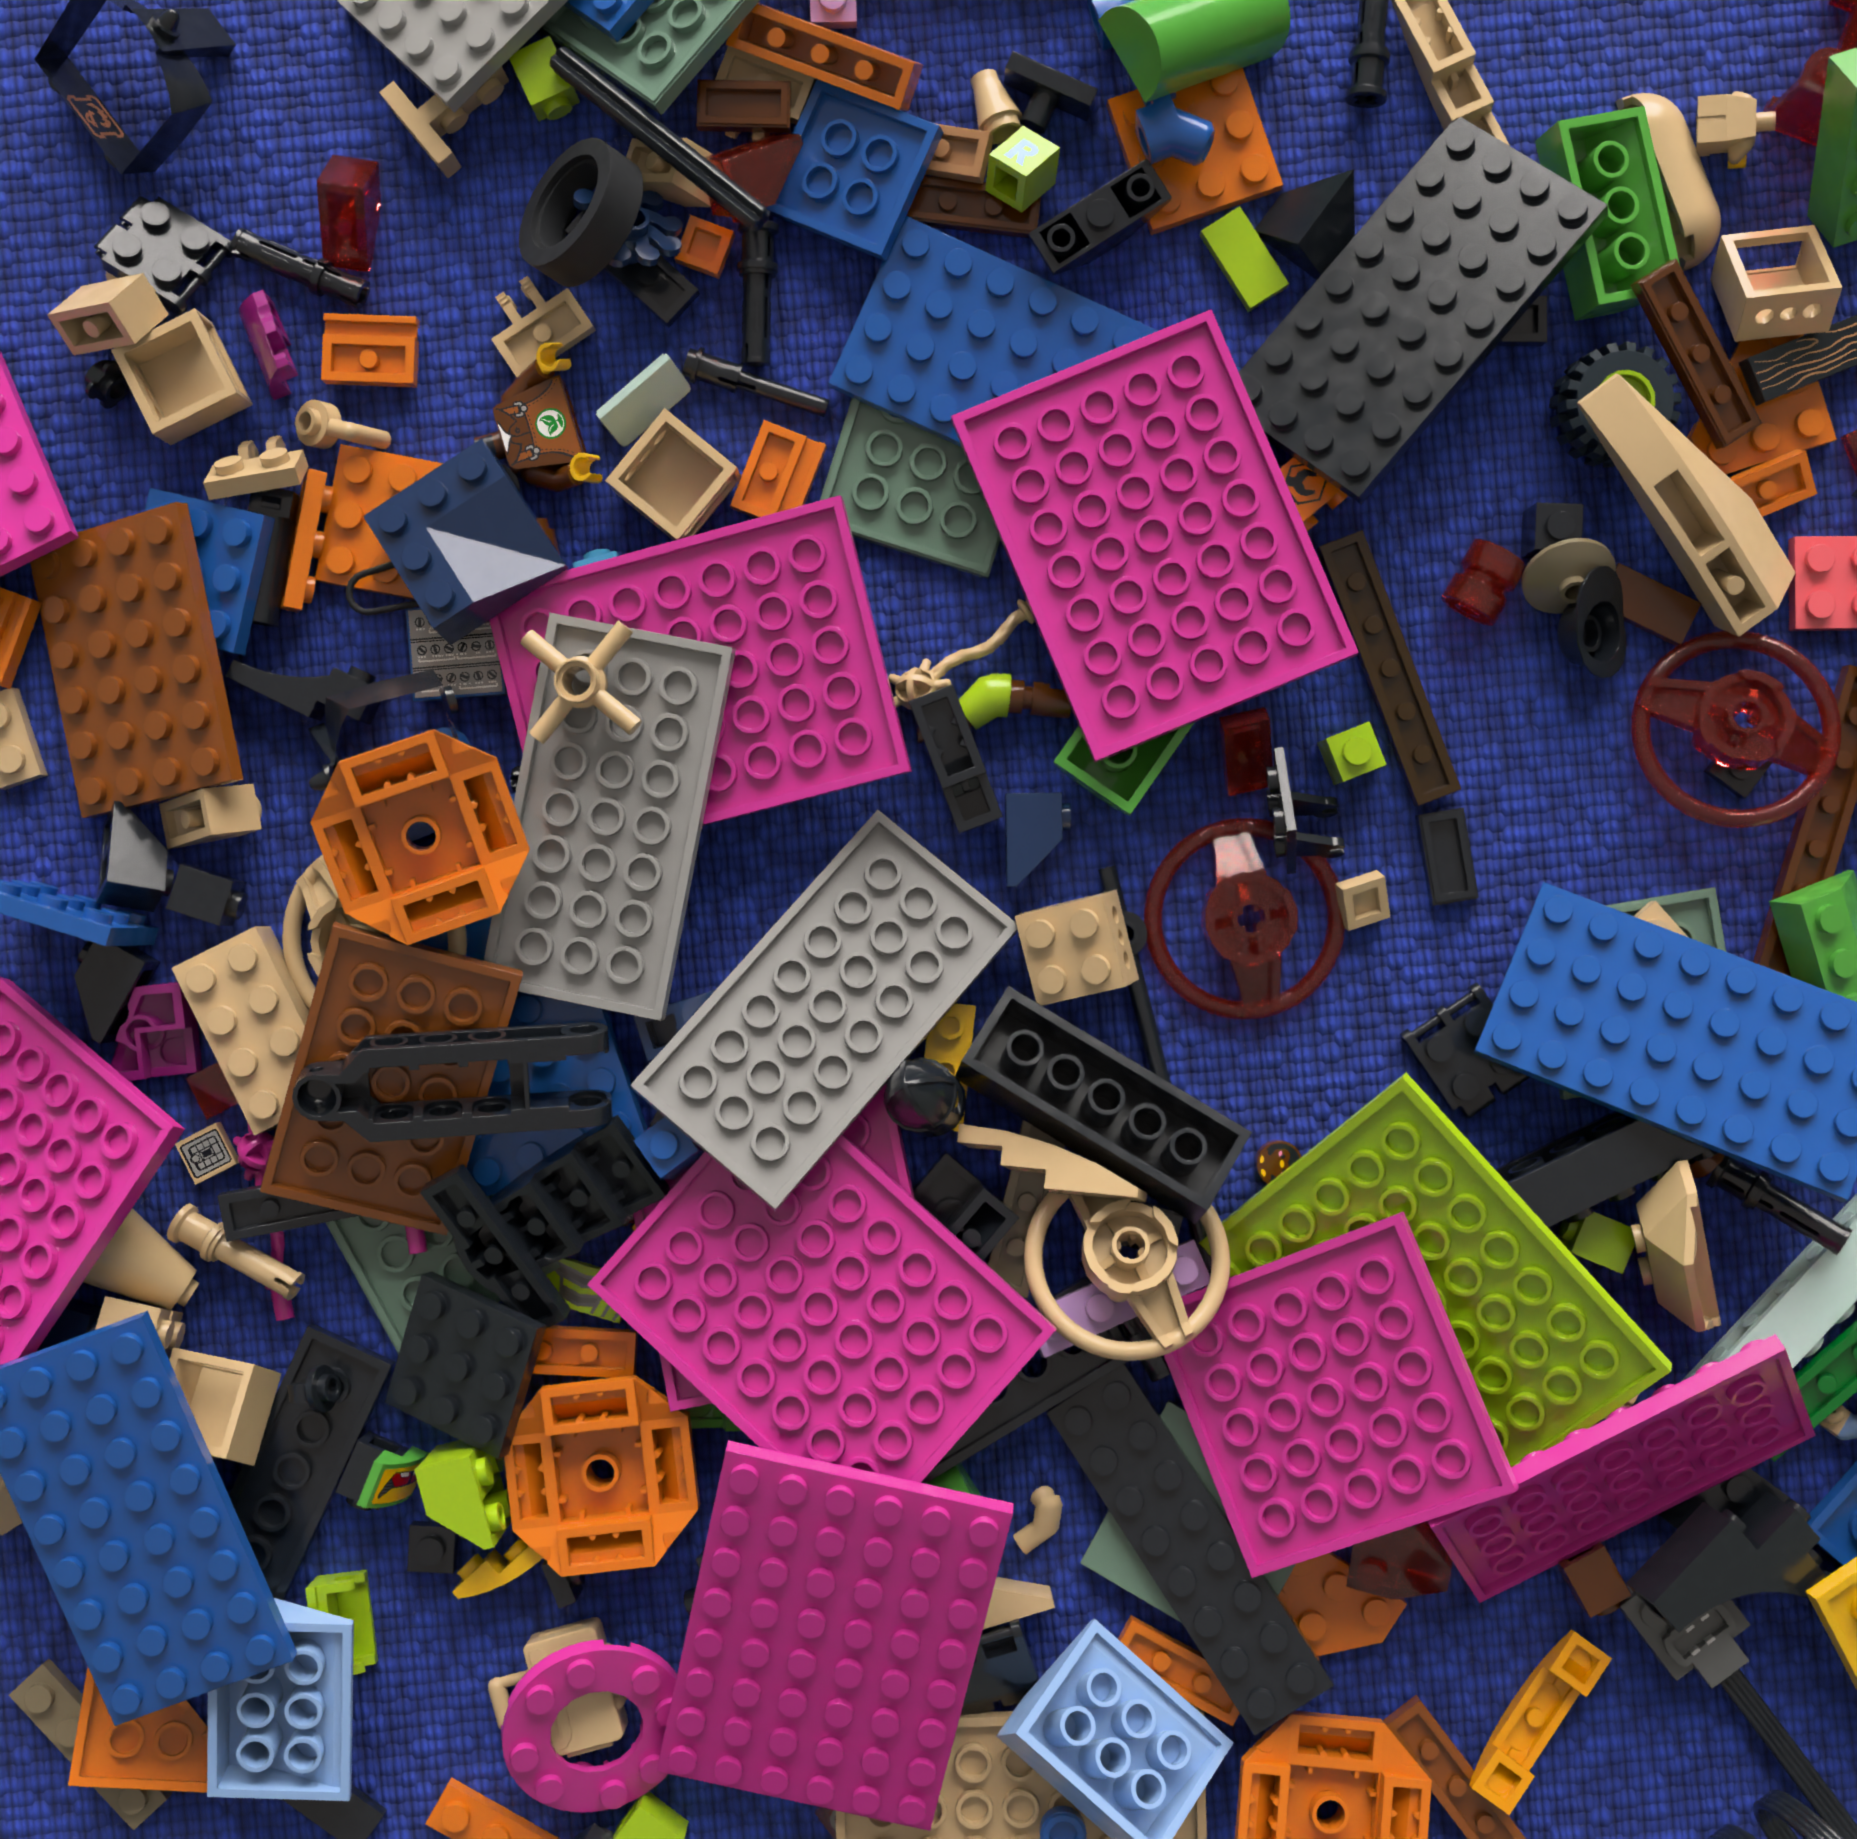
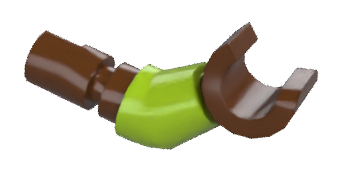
[916,673,1071,744]

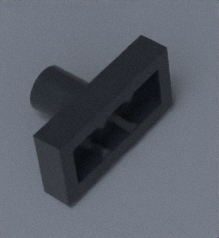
[1004,51,1098,134]

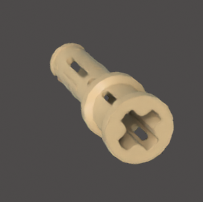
[167,1203,305,1300]

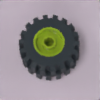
[1549,342,1682,468]

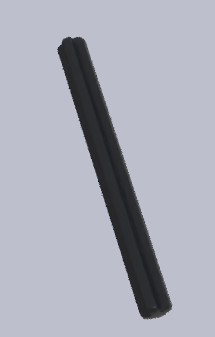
[549,47,770,231]

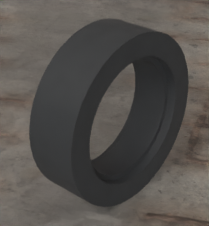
[519,138,643,287]

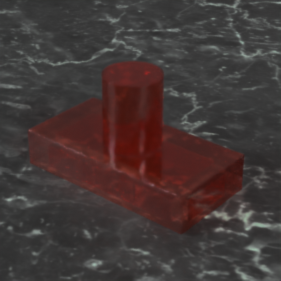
[1219,707,1273,796]

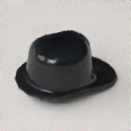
[1557,566,1627,678]

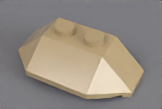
[1631,1160,1721,1332]

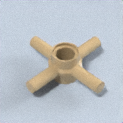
[520,620,642,744]

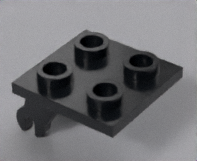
[1266,747,1345,874]

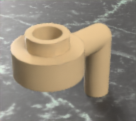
[295,400,391,449]

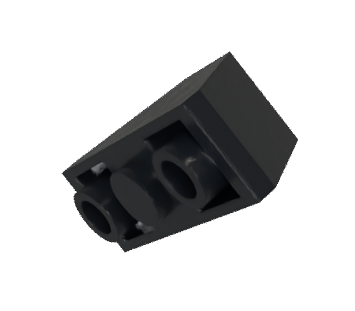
[1028,158,1172,275]

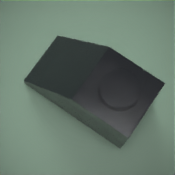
[96,801,174,912]
[74,941,161,1044]

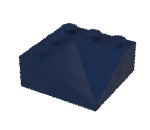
[363,439,568,645]

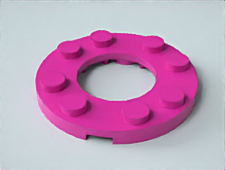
[501,1639,677,1812]

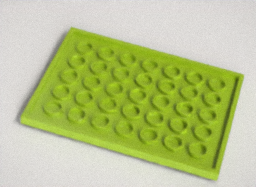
[1199,1072,1672,1467]

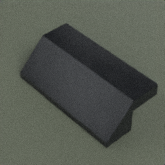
[913,1151,1019,1261]

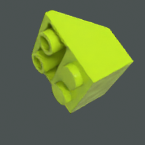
[414,1440,511,1550]

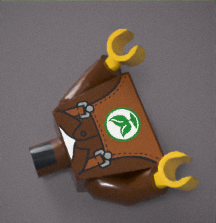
[474,342,603,492]

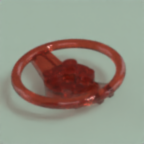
[1631,631,1841,828]
[1144,818,1345,1020]

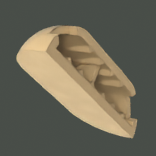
[1615,93,1721,271]

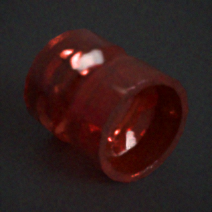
[1441,539,1526,626]

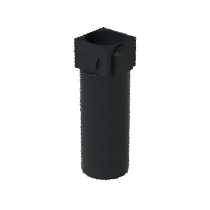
[248,488,300,627]

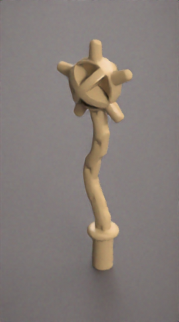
[888,599,1035,710]

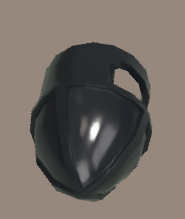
[883,1058,967,1138]

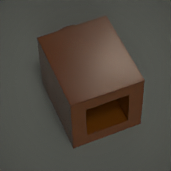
[1557,1542,1632,1618]

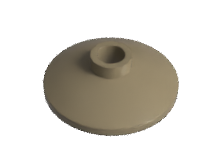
[1521,538,1616,614]

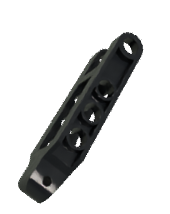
[292,1022,613,1142]

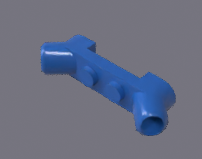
[1087,0,1215,166]

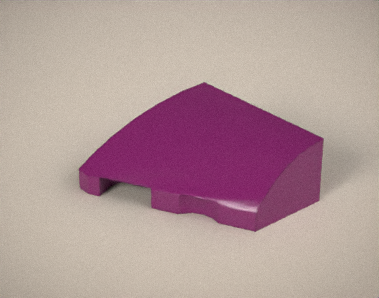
[238,290,298,400]
[111,982,203,1081]

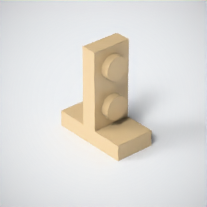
[379,66,509,178]

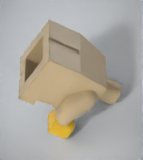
[1696,91,1776,169]

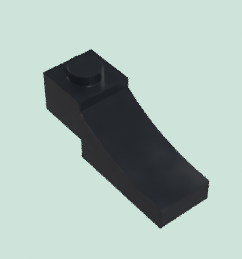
[226,660,381,725]
[909,684,1003,834]

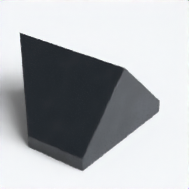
[1255,169,1355,280]

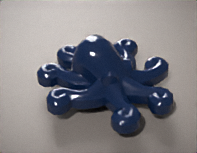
[573,188,683,268]

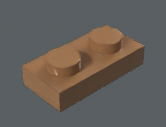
[925,123,994,184]

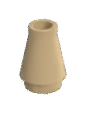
[970,69,1022,144]

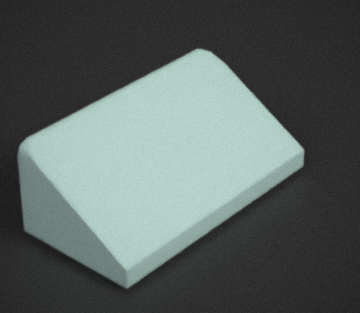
[596,353,691,447]

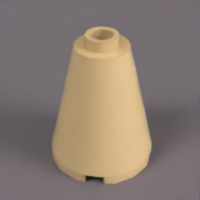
[82,1208,199,1310]

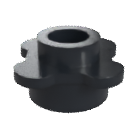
[85,360,129,409]

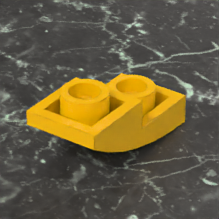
[452,1538,543,1599]

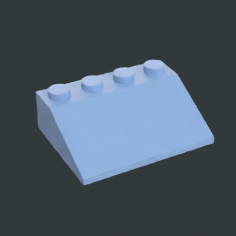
[207,1598,354,1801]
[997,1619,1234,1839]

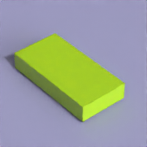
[1199,206,1289,312]

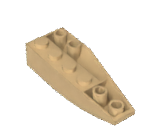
[1577,374,1795,637]

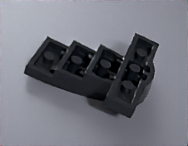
[420,1115,670,1329]

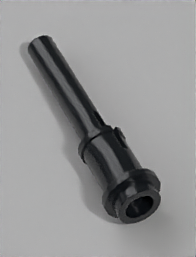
[682,347,830,417]

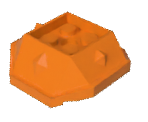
[310,729,530,945]
[504,1375,700,1577]
[1235,1710,1432,1839]

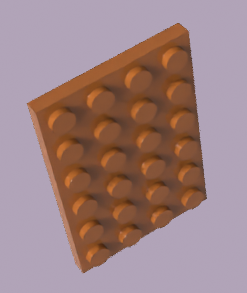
[30,502,244,818]
[259,921,523,1236]

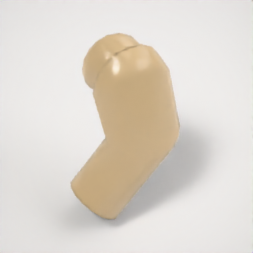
[1013,1486,1063,1555]

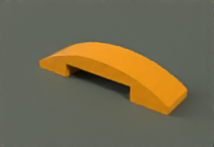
[1469,1630,1612,1815]

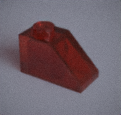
[705,133,803,223]
[317,155,381,272]

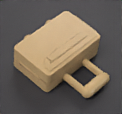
[488,1617,628,1758]

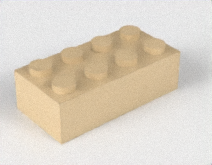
[171,926,309,1136]

